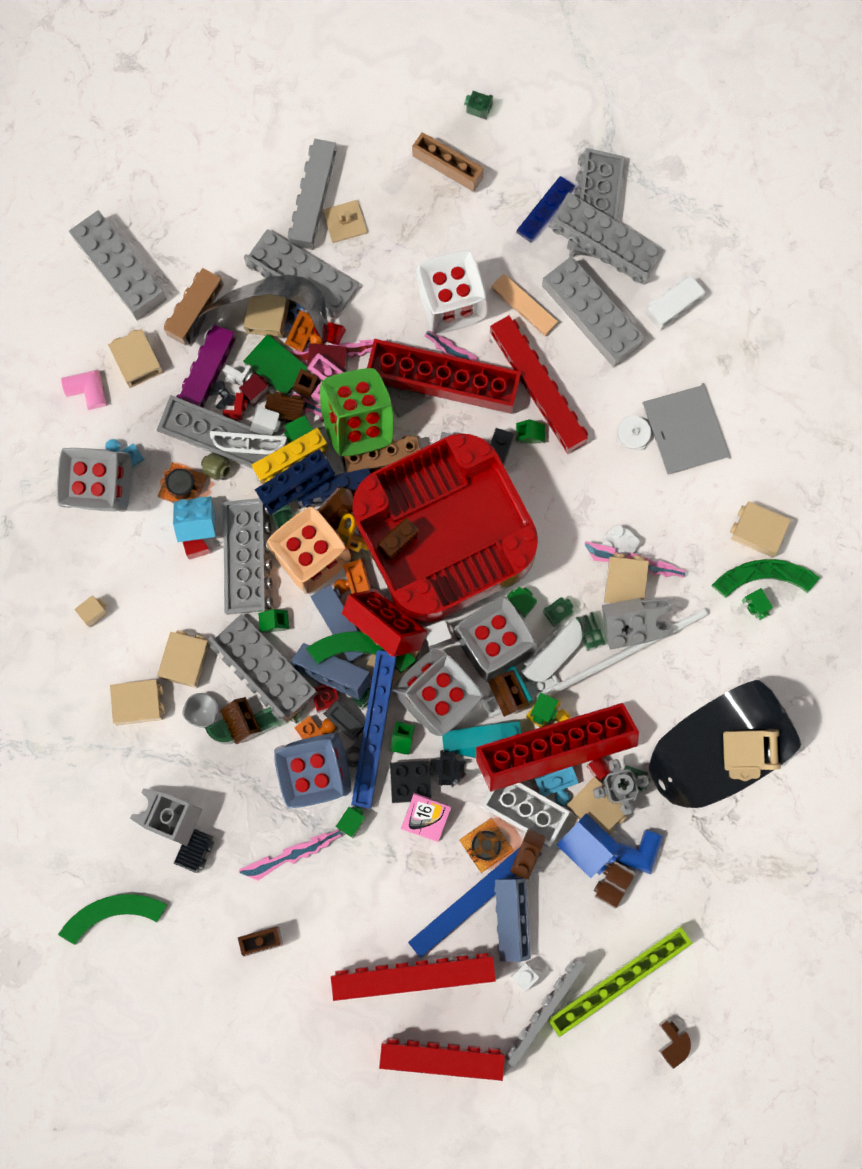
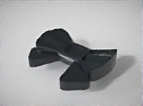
[209,380,236,409]

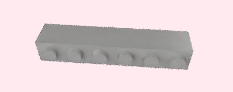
[288,138,337,250]

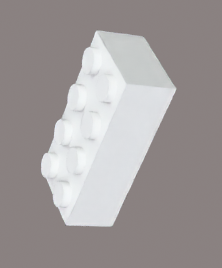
[481,783,570,848]

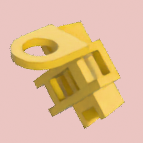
[337,514,368,552]

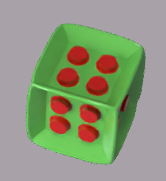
[320,368,394,456]

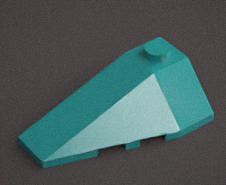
[442,721,521,758]

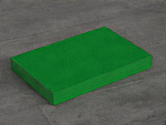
[243,334,309,396]

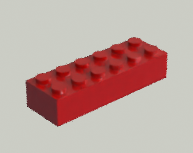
[379,1037,505,1081]

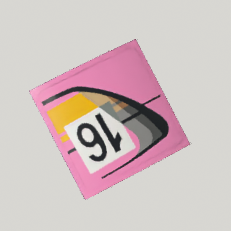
[401,793,451,842]

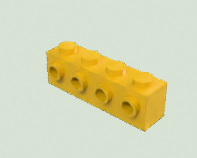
[251,427,329,484]

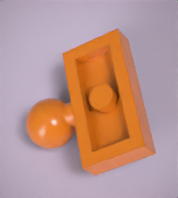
[284,310,323,352]
[334,559,372,594]
[294,716,337,739]

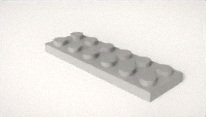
[157,395,273,469]
[506,959,586,1067]

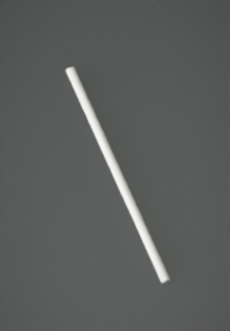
[535,609,708,700]

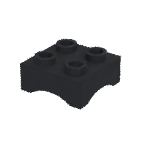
[390,761,431,803]

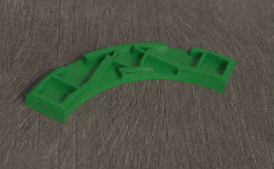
[711,559,820,598]
[306,632,416,673]
[58,894,168,945]

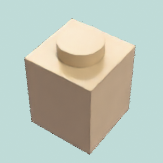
[74,595,108,627]

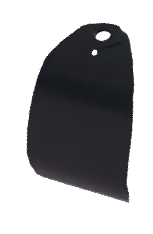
[187,274,328,347]
[649,680,801,808]

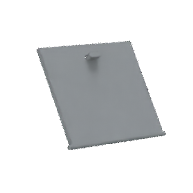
[642,383,731,474]

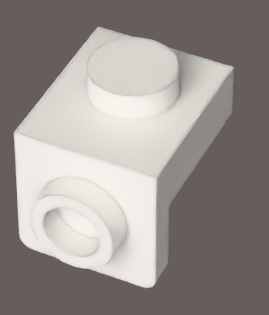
[223,364,254,385]

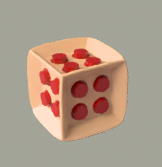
[267,506,351,594]

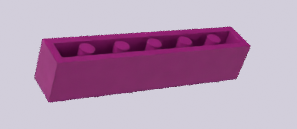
[176,324,236,408]

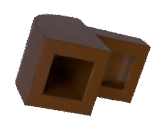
[293,369,321,400]
[659,1019,691,1069]

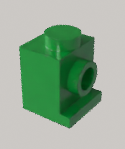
[741,588,773,620]

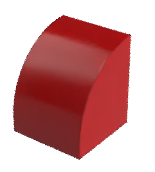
[183,539,211,560]
[586,757,612,781]

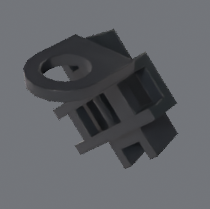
[430,750,467,788]

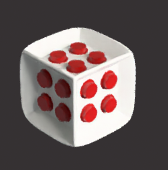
[416,250,488,333]

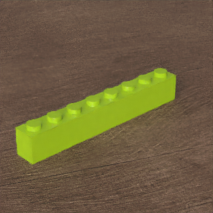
[548,926,693,1037]

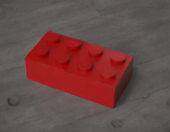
[342,589,427,657]

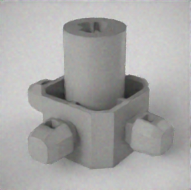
[593,759,649,815]

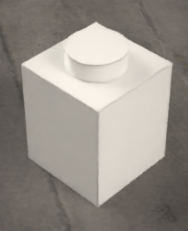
[250,406,281,436]
[511,962,540,992]

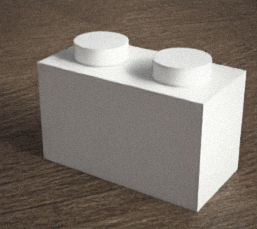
[424,620,454,652]

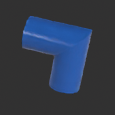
[613,830,663,875]

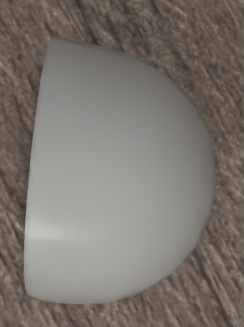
[182,693,218,728]

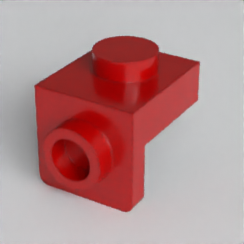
[313,322,346,345]
[222,392,248,421]

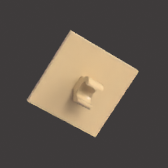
[323,200,367,243]

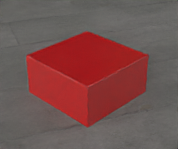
[313,684,340,713]

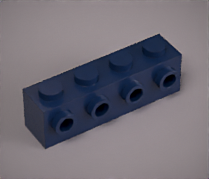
[255,449,335,515]
[297,468,370,508]

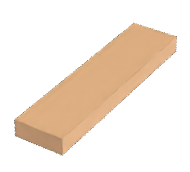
[491,274,558,336]

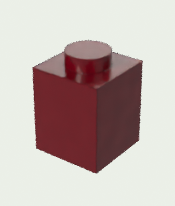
[239,373,270,407]

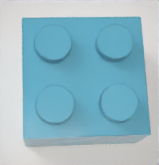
[173,496,216,542]

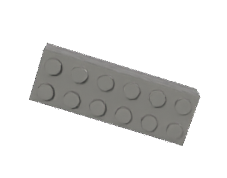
[69,210,167,321]
[542,256,644,367]

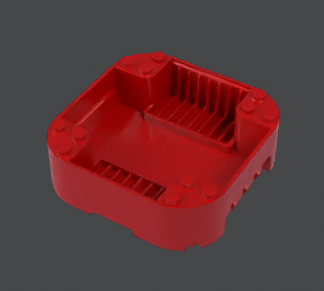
[353,434,538,622]

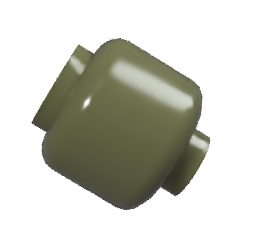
[201,453,230,480]

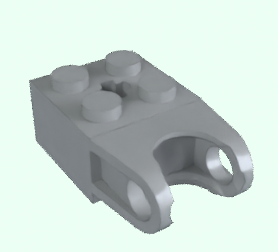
[602,598,674,650]
[130,789,203,846]

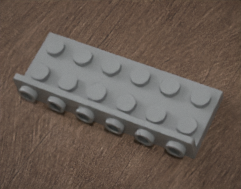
[567,148,625,258]
[548,192,663,284]
[244,229,359,319]
[223,498,273,615]
[208,614,318,723]

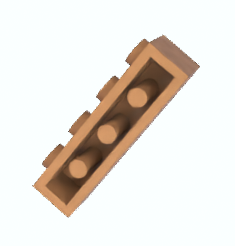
[412,132,484,192]
[164,268,224,346]
[344,435,420,474]

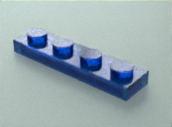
[516,176,575,243]

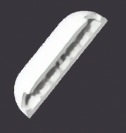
[210,431,287,455]
[521,618,582,681]

